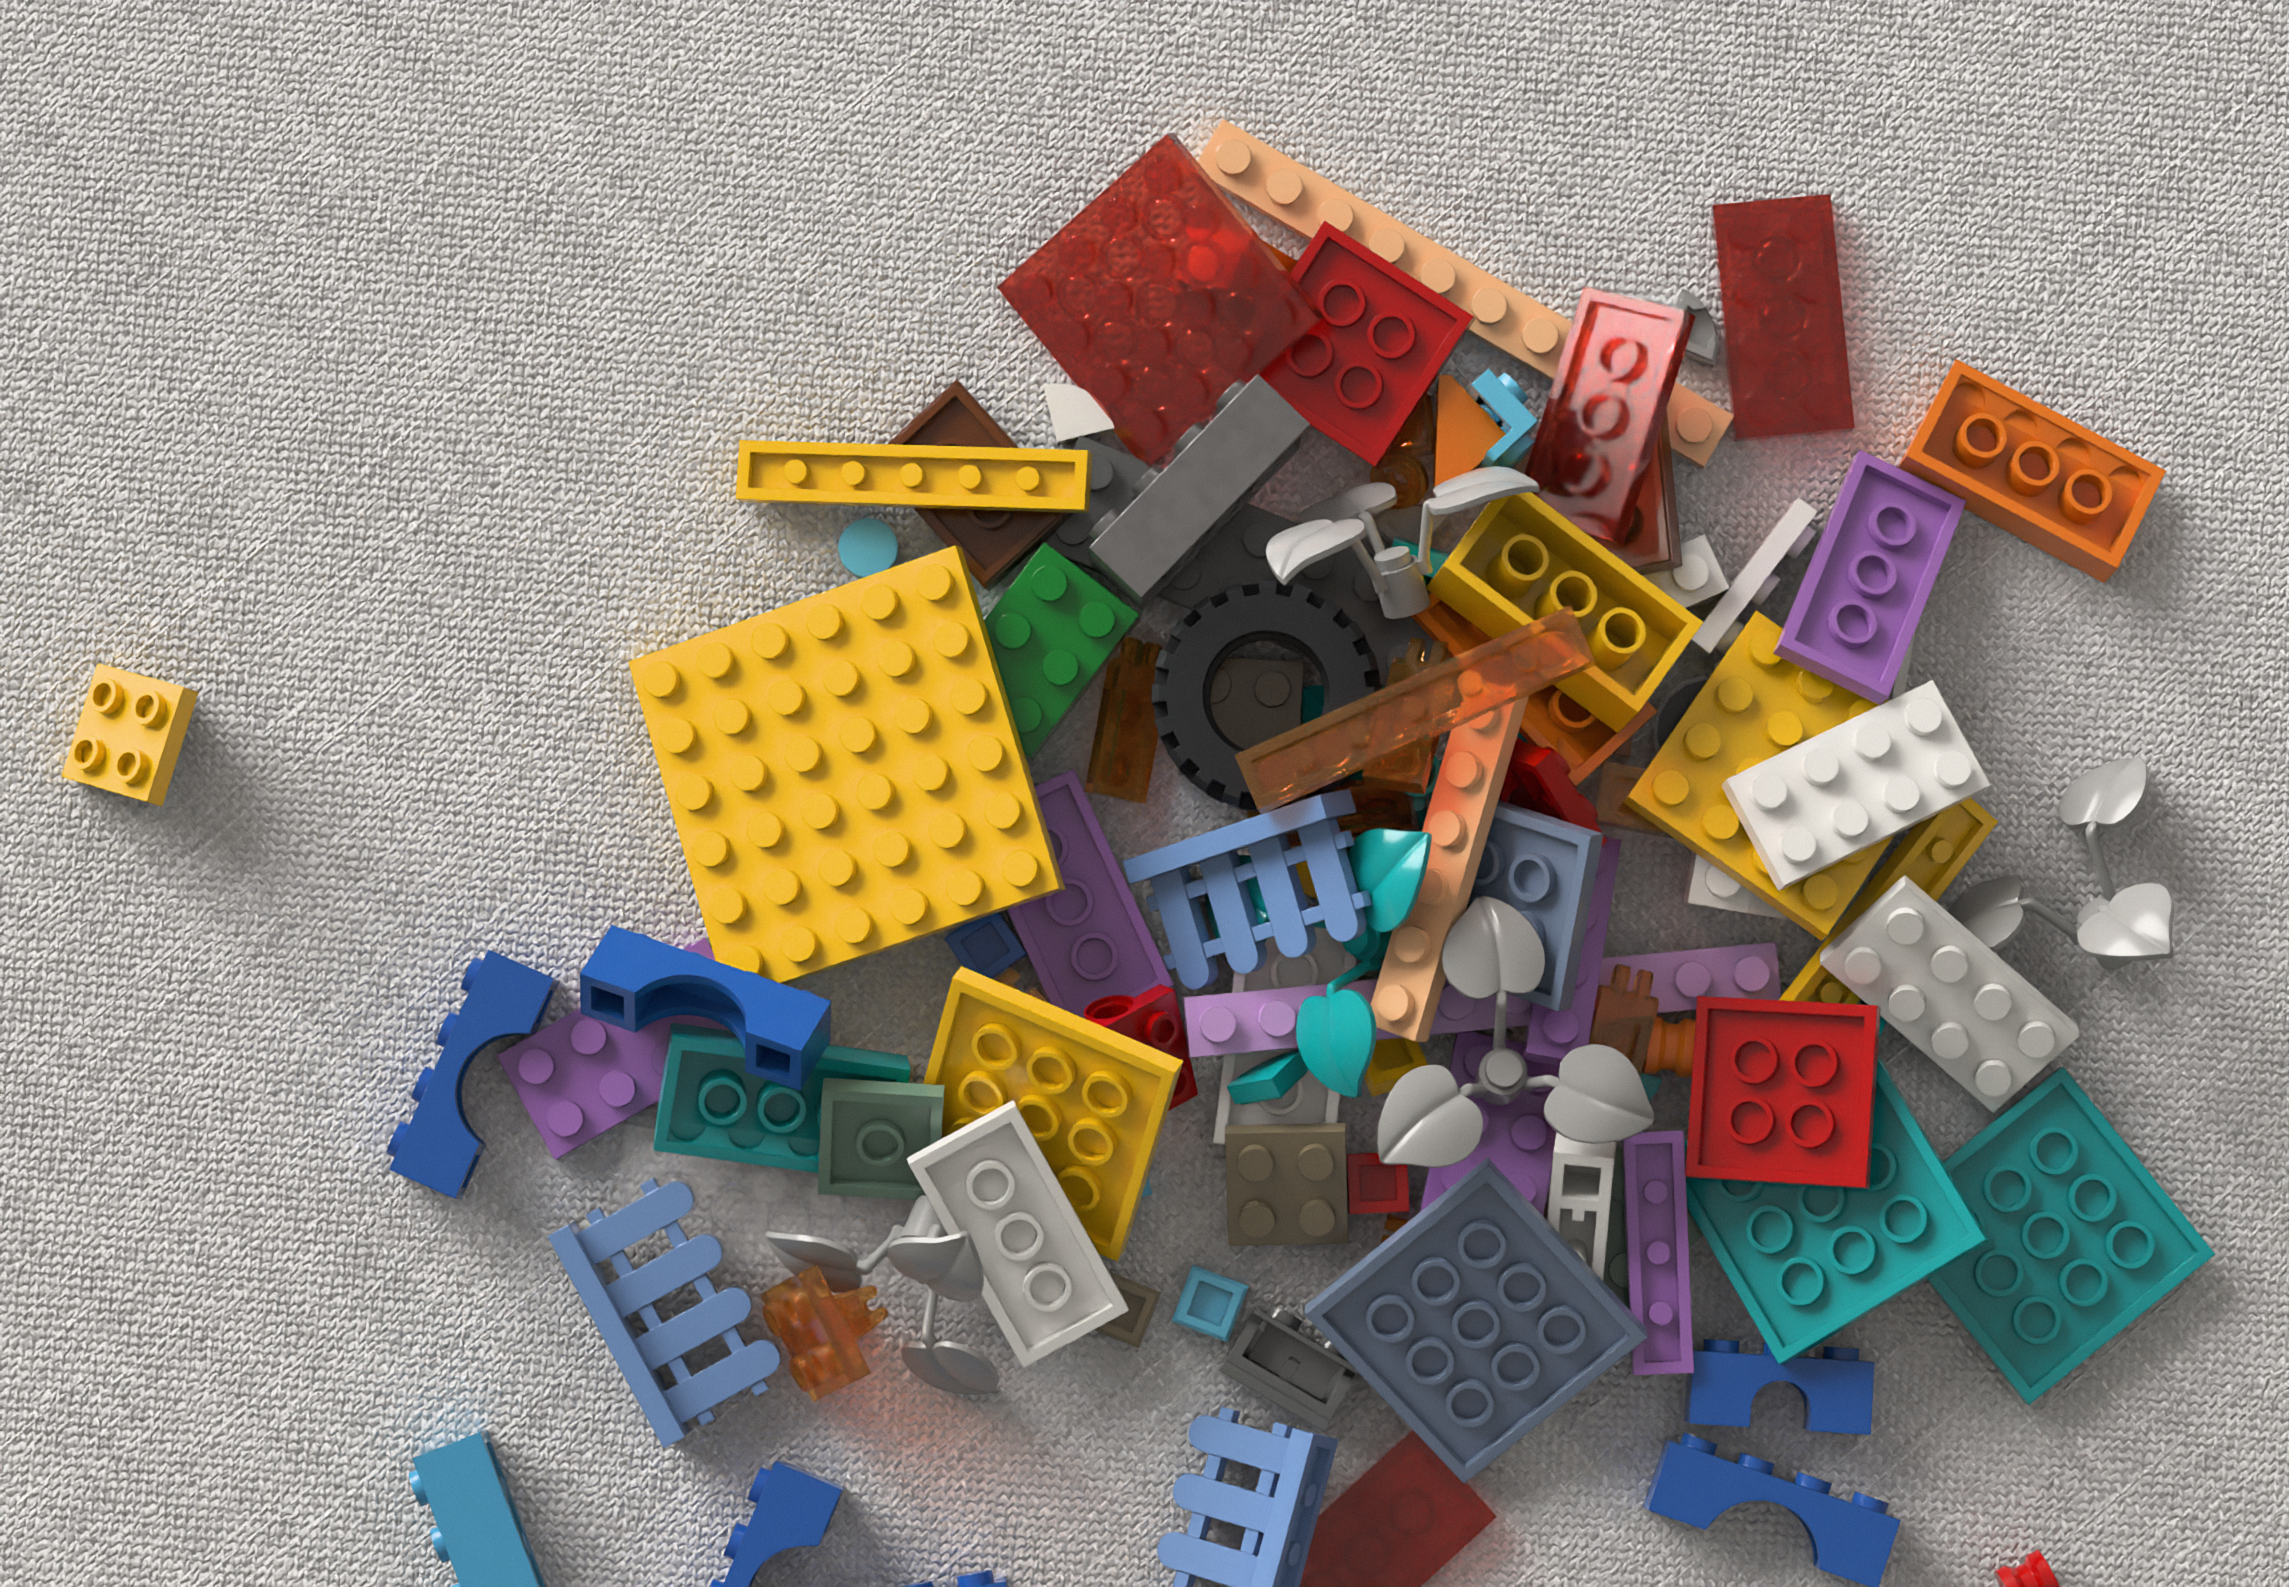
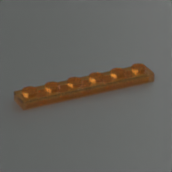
[1235,605,1597,814]

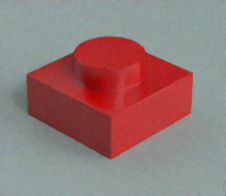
[1346,1153,1410,1214]

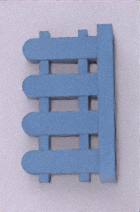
[1123,789,1372,989]
[547,1177,782,1448]
[1157,1407,1339,1587]

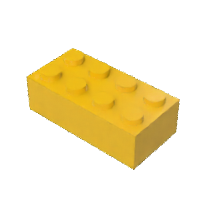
[1426,492,1703,733]

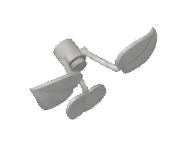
[1266,466,1541,619]
[1947,757,2175,970]
[1378,896,1654,1168]
[765,1195,999,1395]

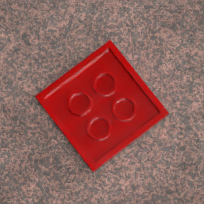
[1227,220,1475,469]
[1685,996,1881,1189]

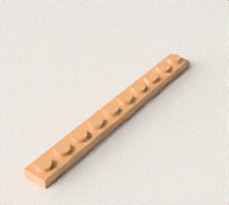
[1193,119,1734,469]

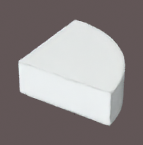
[1043,383,1115,445]

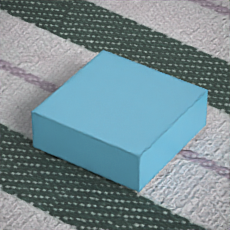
[1172,1265,1249,1342]

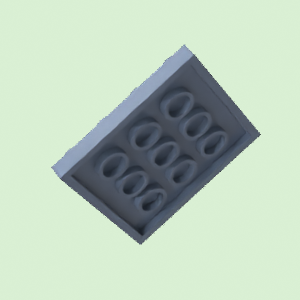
[1305,1157,1648,1484]

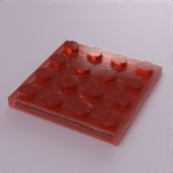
[997,133,1325,467]

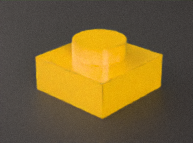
[1364,1038,1428,1097]

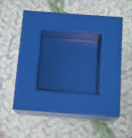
[944,913,1027,979]

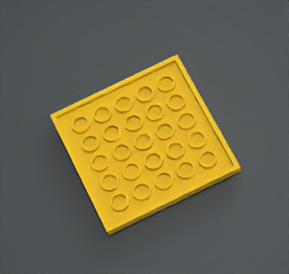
[628,545,1066,985]

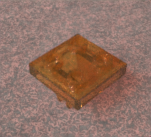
[760,1264,888,1402]

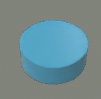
[838,518,899,578]

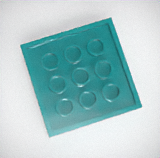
[1684,1055,1990,1365]
[1926,1066,2215,1405]

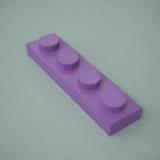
[1523,837,1621,1066]
[1622,1131,1694,1375]

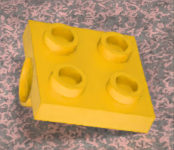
[61,663,199,807]

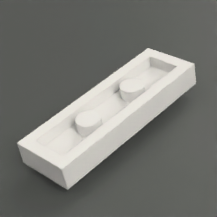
[1687,497,1817,659]

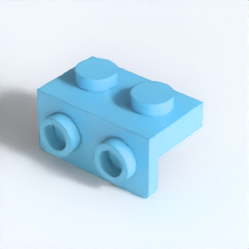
[1468,368,1538,469]

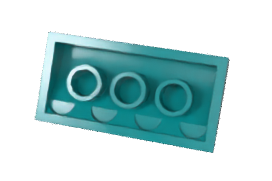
[653,1023,911,1173]

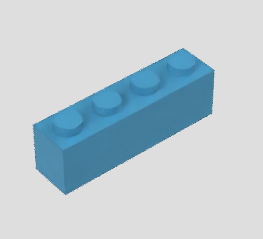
[409,1430,546,1587]

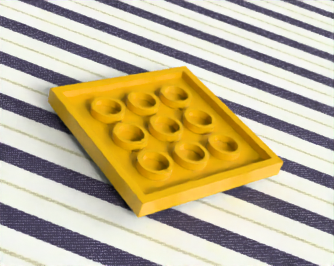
[1623,610,1894,941]
[923,966,1183,1261]

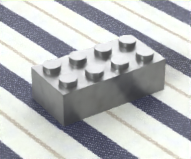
[1089,374,1310,611]

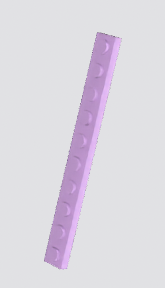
[1182,942,1782,1058]

